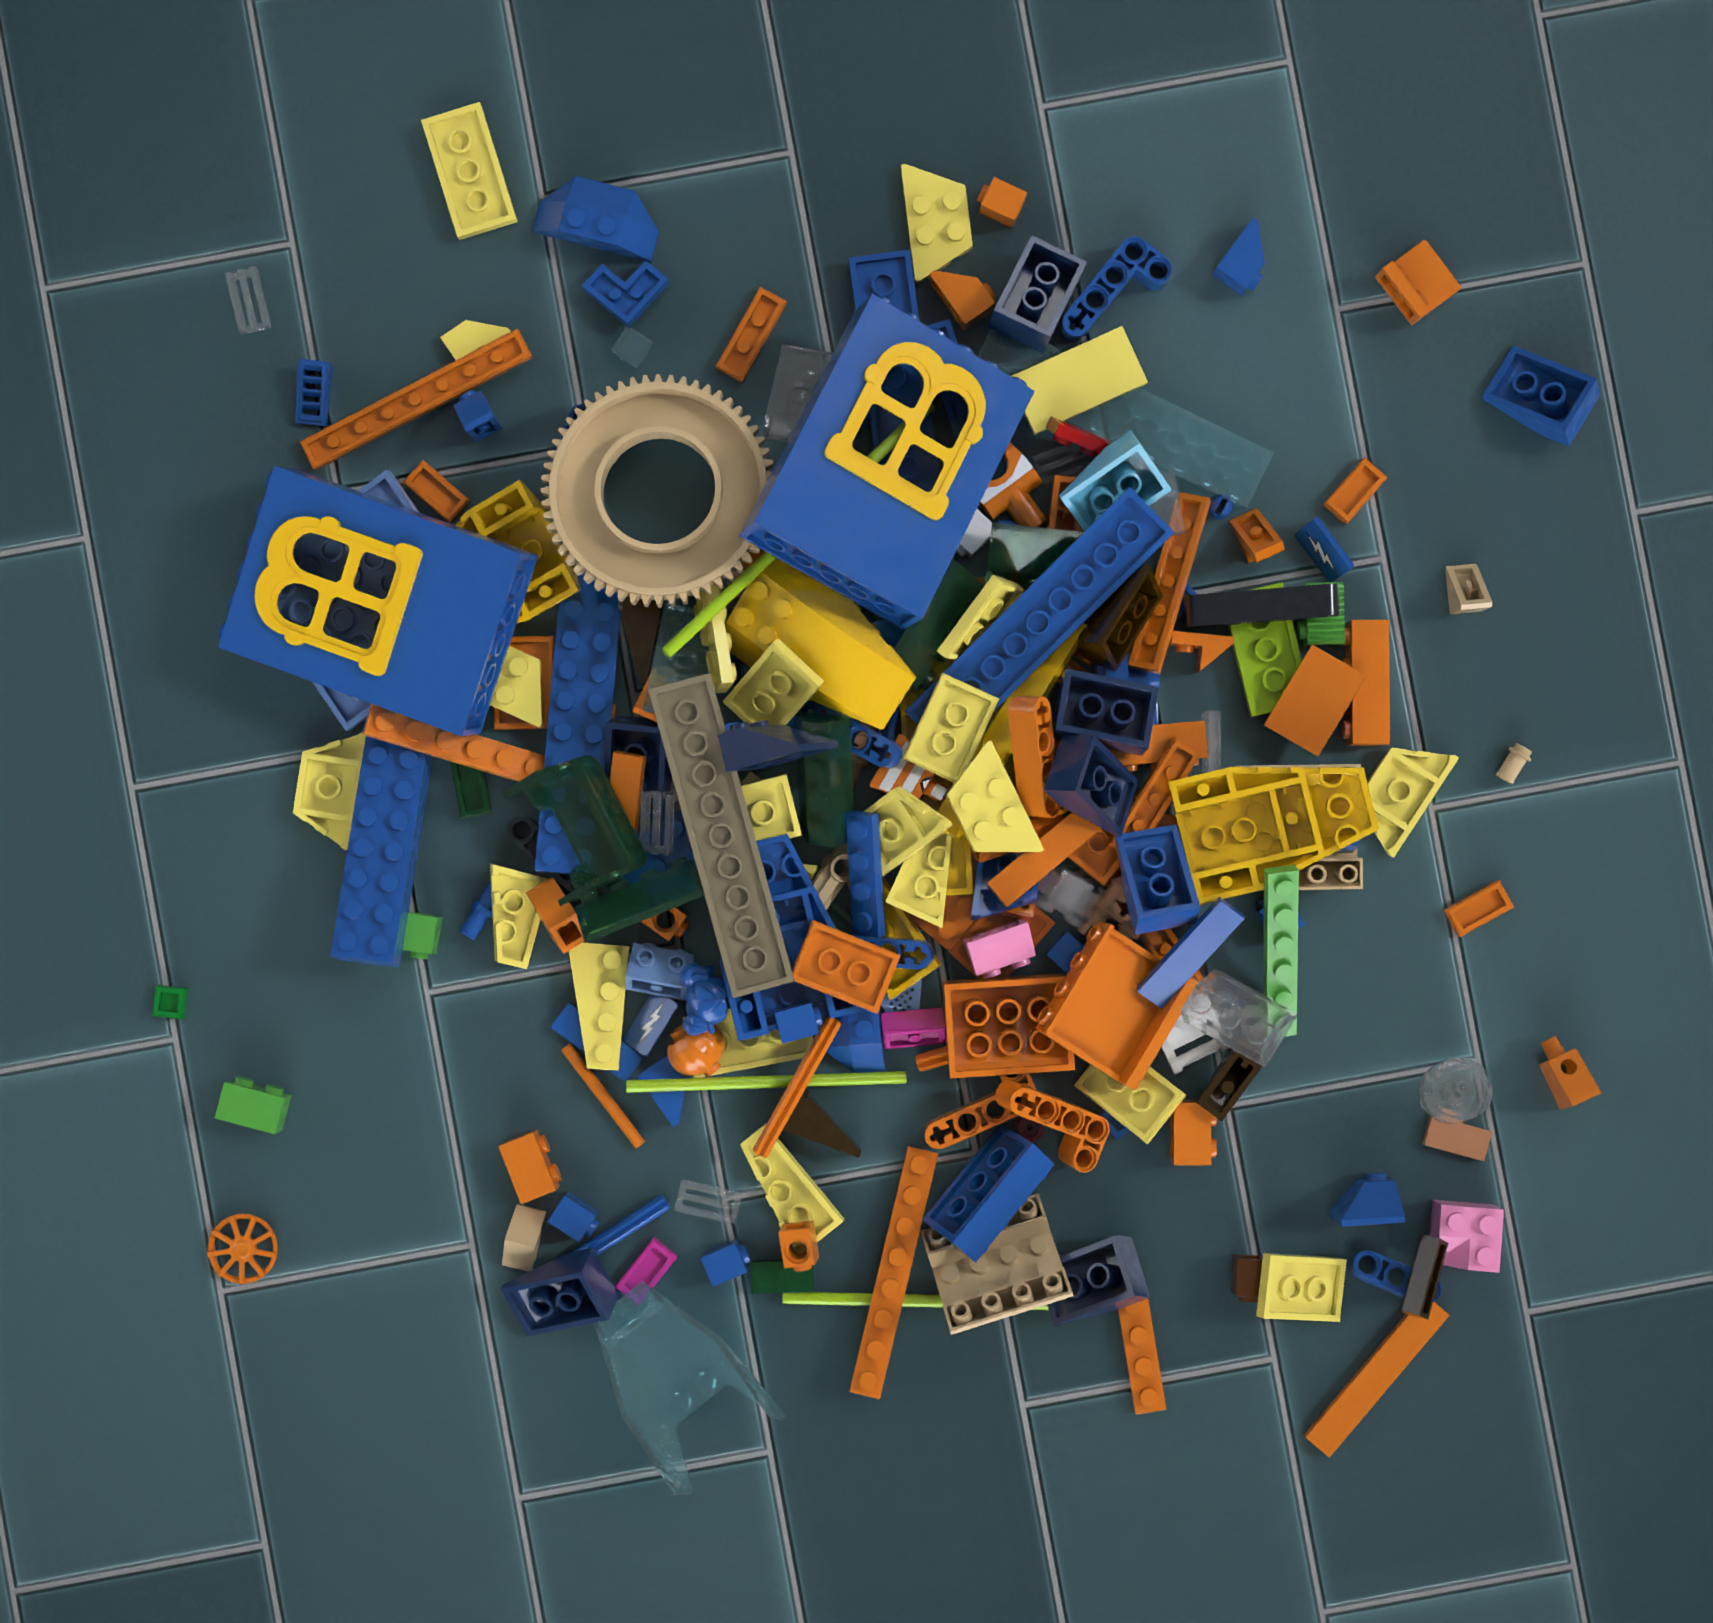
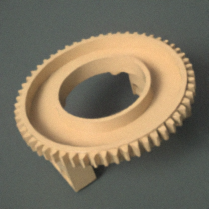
[541,374,774,608]

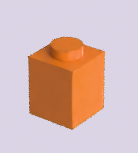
[977,177,1027,228]

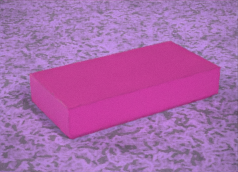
[615,1237,678,1306]

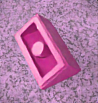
[881,1008,946,1049]

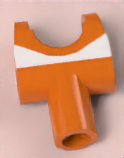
[979,442,1048,536]

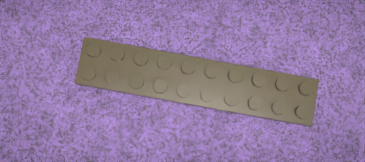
[648,673,794,998]

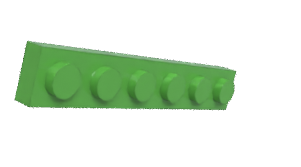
[1263,864,1299,1039]

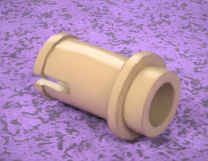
[1495,743,1532,784]

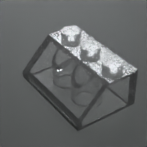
[1180,968,1298,1067]

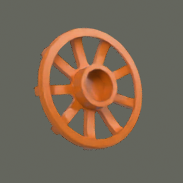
[207,1213,278,1284]

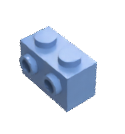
[626,943,695,1001]

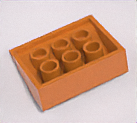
[942,973,1075,1079]

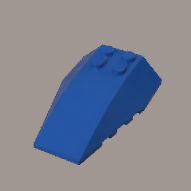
[724,834,861,1041]

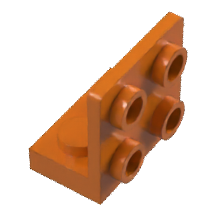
[1375,240,1461,326]

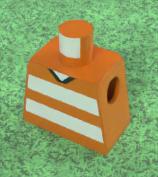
[869,734,949,804]

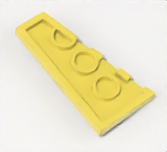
[691,585,737,693]

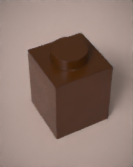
[1231,1254,1263,1303]

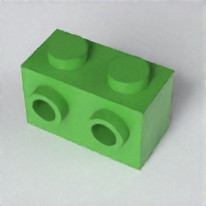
[214,1076,292,1134]

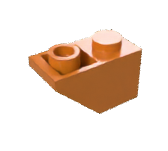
[526,877,590,954]

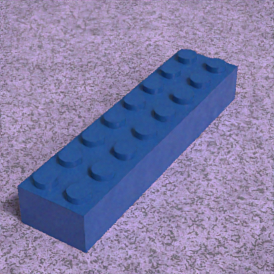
[330,736,433,968]

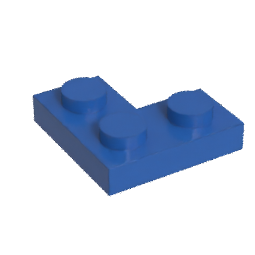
[582,260,670,328]

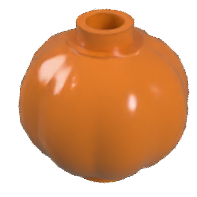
[667,1024,725,1077]

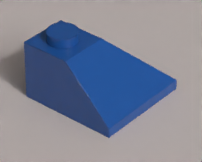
[1329,1172,1405,1227]

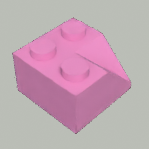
[1430,1200,1504,1273]

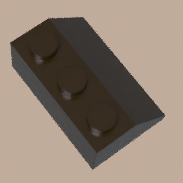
[1077,564,1163,672]

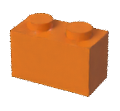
[1170,1100,1217,1165]
[498,1129,562,1204]

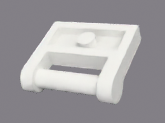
[1161,997,1231,1075]

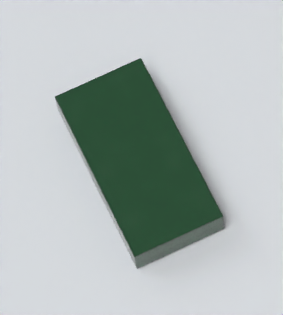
[450,761,493,819]
[751,1260,814,1294]

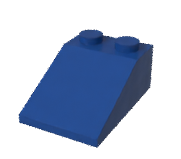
[1482,346,1600,447]
[1115,824,1200,935]

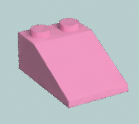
[963,919,1036,979]

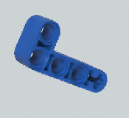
[1060,236,1173,343]

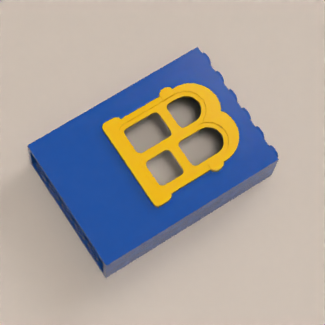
[739,293,1035,630]
[218,466,539,736]

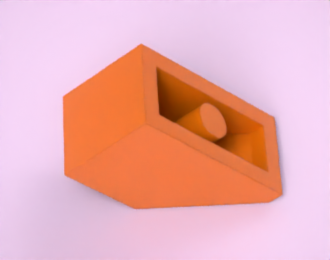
[928,270,996,331]

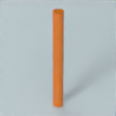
[561,1043,645,1149]

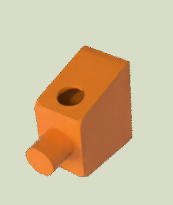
[1539,1035,1601,1110]

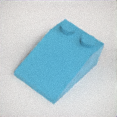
[1059,430,1172,531]

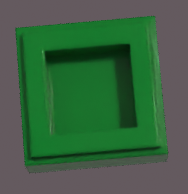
[152,985,189,1019]

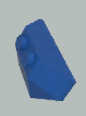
[532,176,659,263]
[819,1008,886,1073]

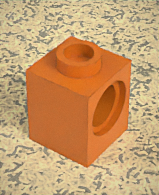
[639,894,689,941]
[778,1220,819,1272]

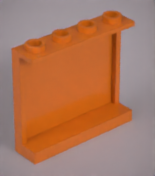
[1035,921,1199,1091]

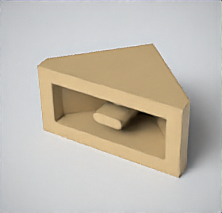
[1445,564,1492,614]
[502,1204,547,1272]

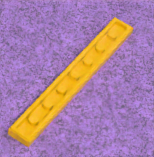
[938,623,1087,840]

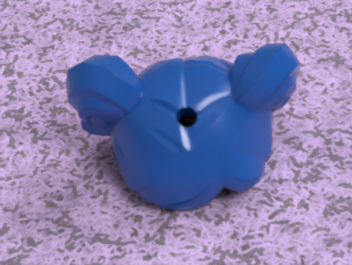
[680,963,727,1036]

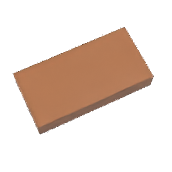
[1422,1114,1492,1161]

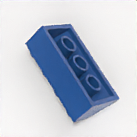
[922,1124,1055,1263]

